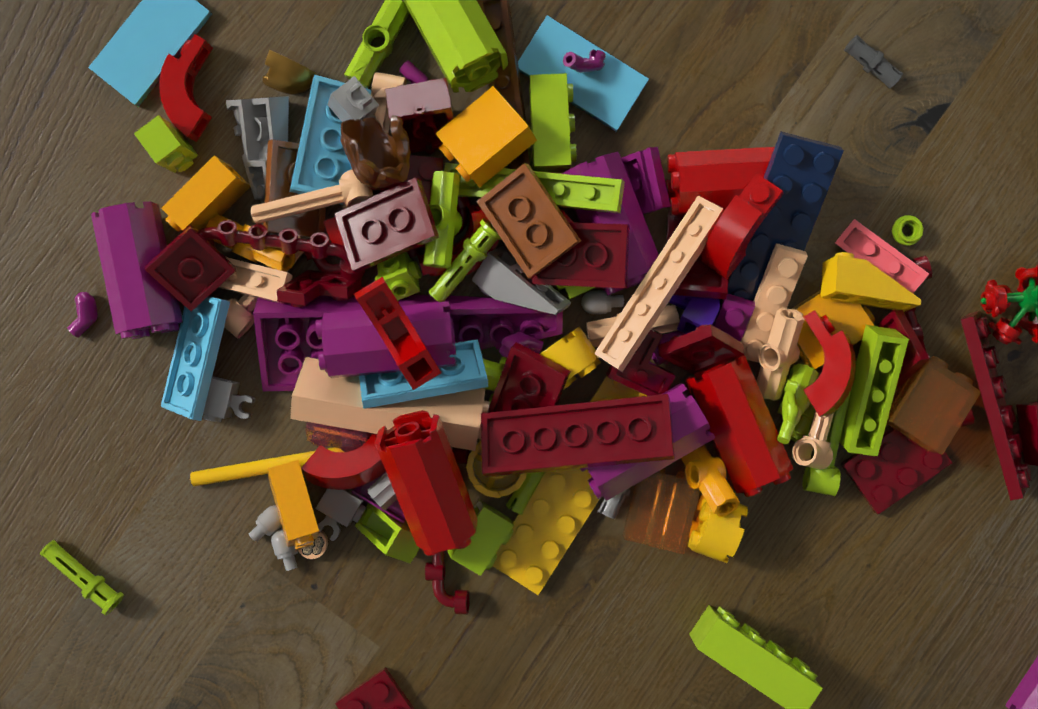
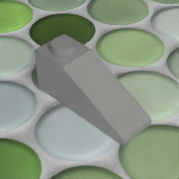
[472,246,571,315]

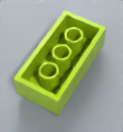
[689,605,823,709]

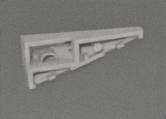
[226,96,289,236]

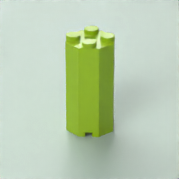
[403,0,508,93]

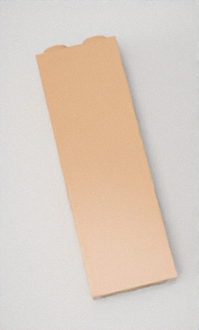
[290,357,490,451]

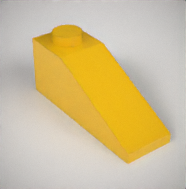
[821,252,921,311]

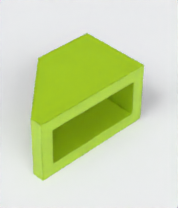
[355,503,420,564]

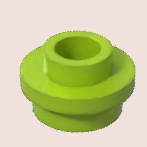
[892,215,923,246]

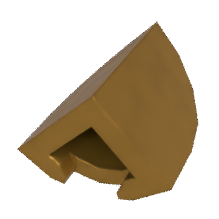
[263,50,317,94]

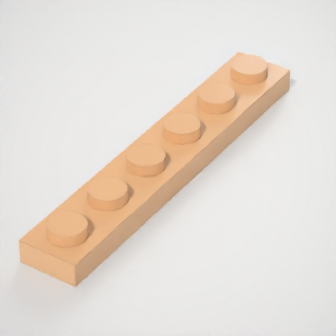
[594,196,725,372]

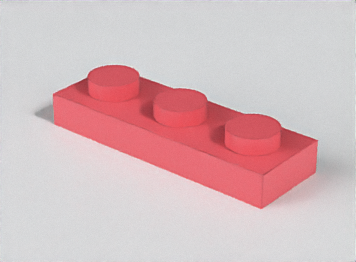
[835,219,930,294]

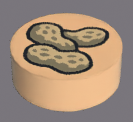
[298,531,328,559]

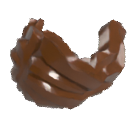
[340,115,411,189]

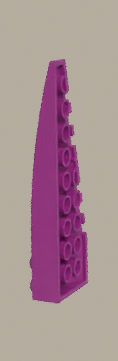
[253,294,563,392]

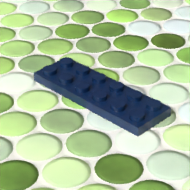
[719,131,844,305]

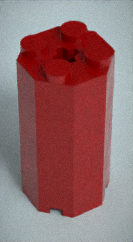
[666,147,775,217]
[685,355,794,497]
[375,410,478,556]

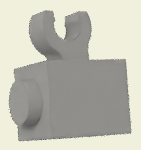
[327,76,379,122]
[203,376,255,422]
[315,489,367,541]

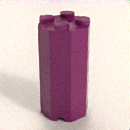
[562,152,659,296]
[91,201,183,339]
[316,301,457,378]
[580,383,715,501]

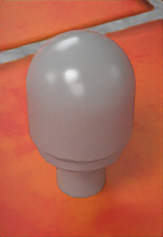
[581,290,624,314]
[249,505,282,542]
[271,528,298,571]

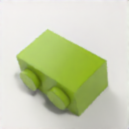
[134,115,198,173]
[447,499,514,576]

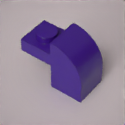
[669,295,720,334]

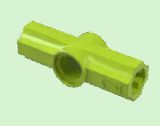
[344,0,410,89]
[423,171,462,268]

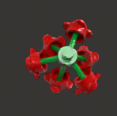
[981,265,1038,345]

